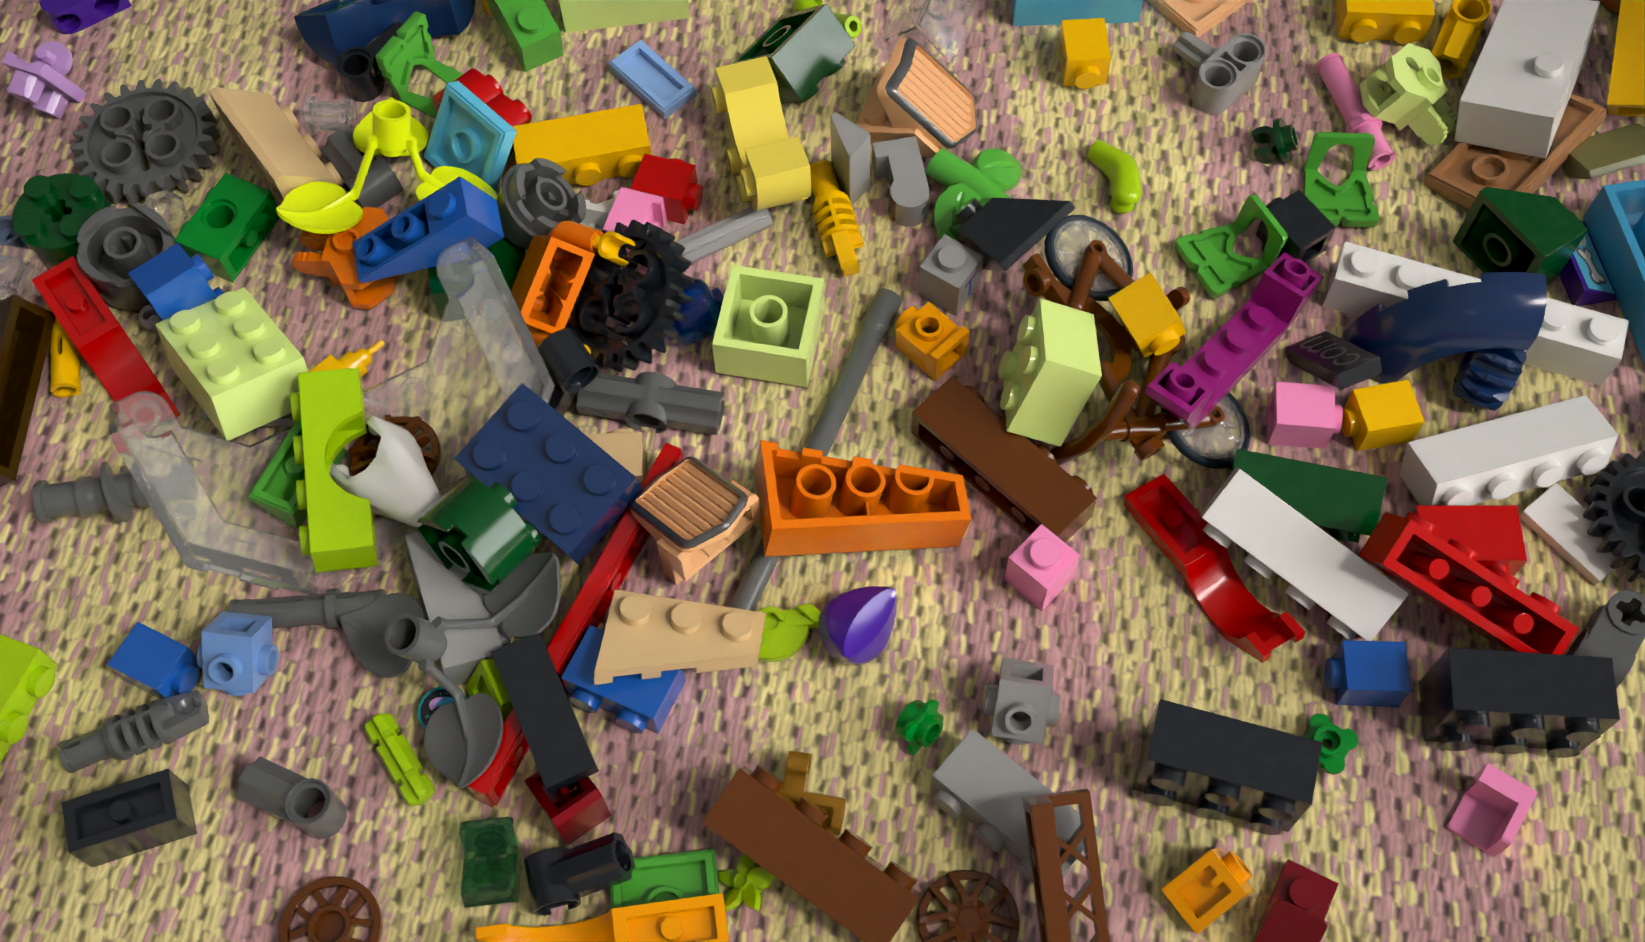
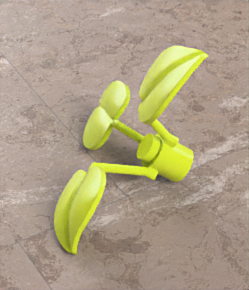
[276,97,498,234]

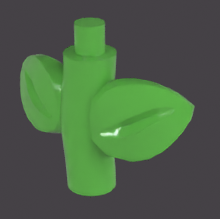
[925,148,1022,242]

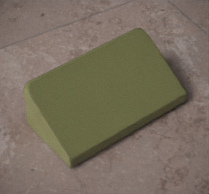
[1562,124,1645,179]

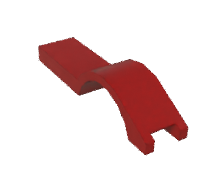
[32,256,181,440]
[1124,474,1305,663]

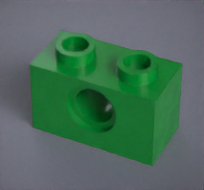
[175,173,280,283]

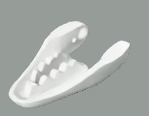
[330,414,441,528]

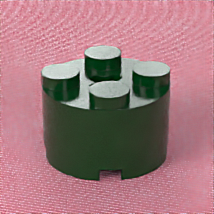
[12,173,111,270]
[417,475,542,595]

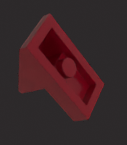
[1252,859,1339,942]

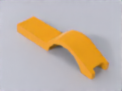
[475,893,729,942]

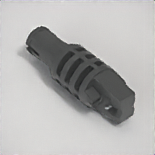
[58,690,209,773]

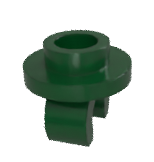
[1252,118,1299,164]

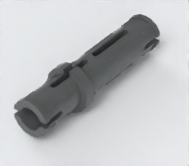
[228,588,386,629]

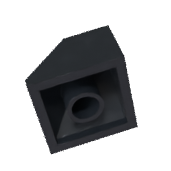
[949,197,1075,271]

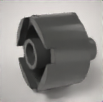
[76,204,176,313]

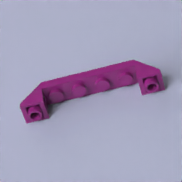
[1145,252,1324,429]

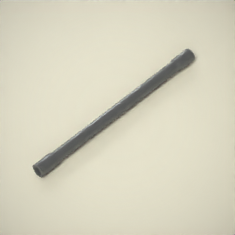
[729,288,902,611]

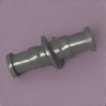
[32,460,196,524]

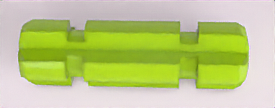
[364,713,435,807]

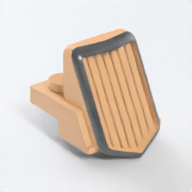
[856,38,977,157]
[630,457,761,585]

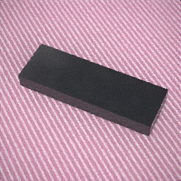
[491,633,599,794]

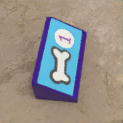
[1559,220,1617,306]

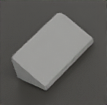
[830,112,871,205]

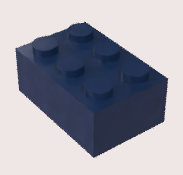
[454,383,643,564]

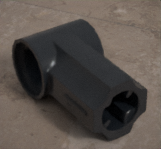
[335,21,402,102]
[531,328,600,417]
[524,832,635,916]

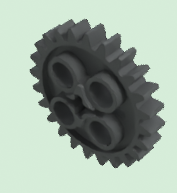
[70,79,221,206]

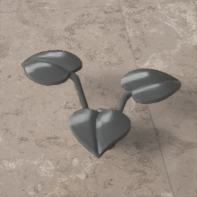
[340,552,561,788]

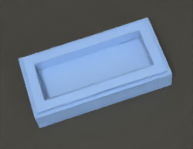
[608,40,697,119]

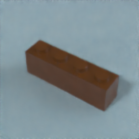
[911,376,1097,543]
[701,765,921,942]

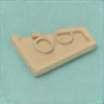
[594,590,766,685]

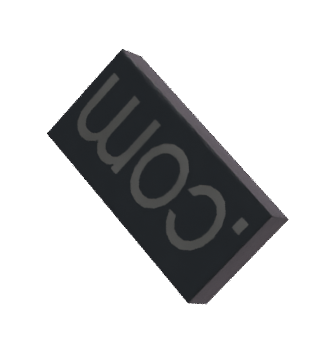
[1285,331,1382,390]

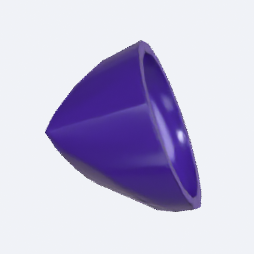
[819,586,897,666]

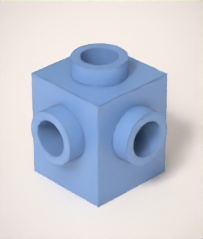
[197,611,279,696]

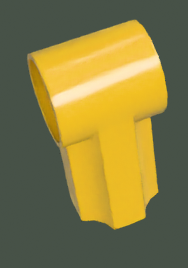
[1431,0,1492,80]

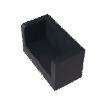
[61,769,197,868]

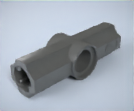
[576,372,725,435]

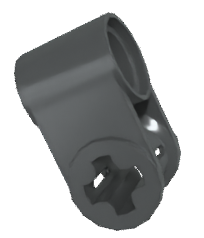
[1566,590,1645,688]

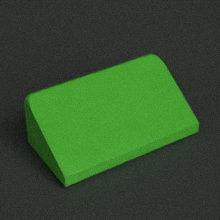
[248,421,346,529]

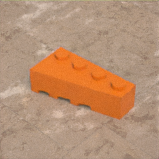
[754,440,971,557]

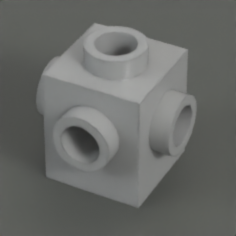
[983,657,1060,745]

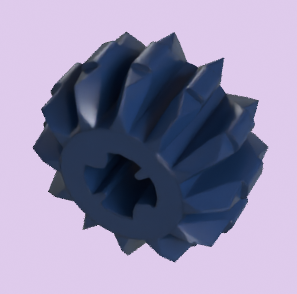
[1453,349,1527,411]

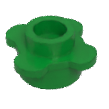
[895,699,944,755]
[1305,714,1358,775]

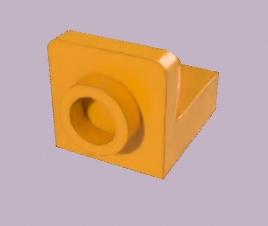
[1161,847,1254,934]

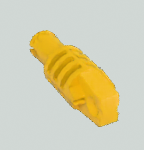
[810,160,864,277]

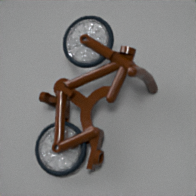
[1023,215,1250,469]

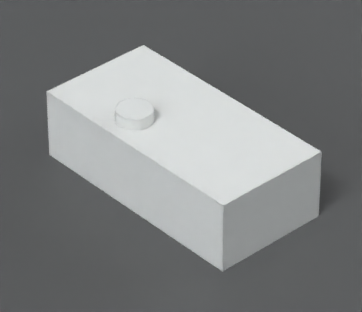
[1454,0,1600,159]

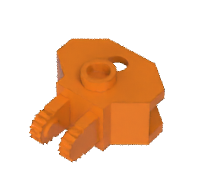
[292,207,399,310]

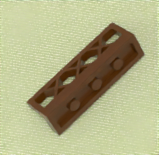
[1022,789,1110,942]

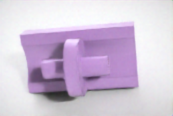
[2,41,87,119]

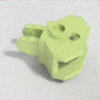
[1360,43,1458,146]

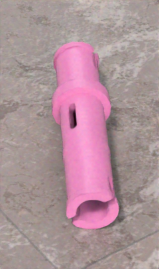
[1315,53,1396,170]

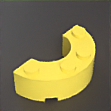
[711,56,811,211]

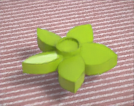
[718,854,775,912]

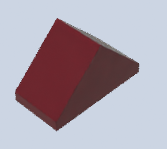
[524,771,611,846]

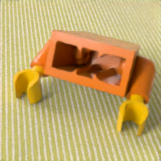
[510,221,635,354]

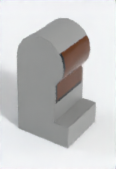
[872,136,929,227]

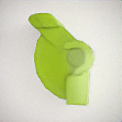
[759,603,821,662]

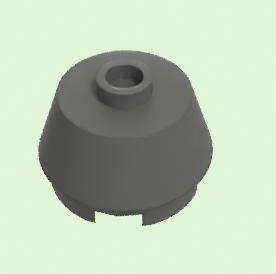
[497,158,586,249]

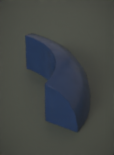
[294,0,475,64]
[1343,272,1547,384]

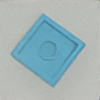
[424,81,517,192]

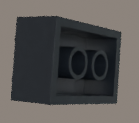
[1419,648,1620,758]
[1132,699,1323,835]

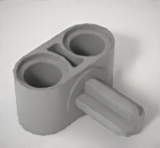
[1173,32,1266,114]

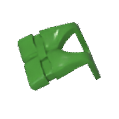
[375,11,463,118]
[1303,132,1380,228]
[1174,194,1288,299]

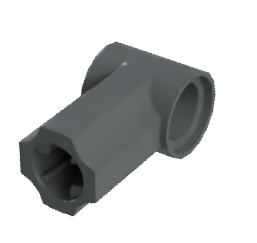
[321,129,404,208]
[235,756,347,840]

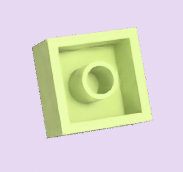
[712,265,825,387]
[998,298,1102,447]

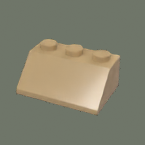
[208,87,344,230]

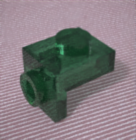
[459,817,521,908]

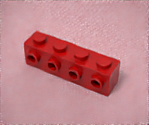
[1358,511,1580,655]

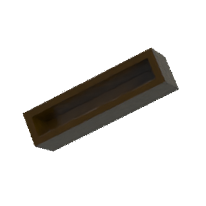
[0,294,56,487]

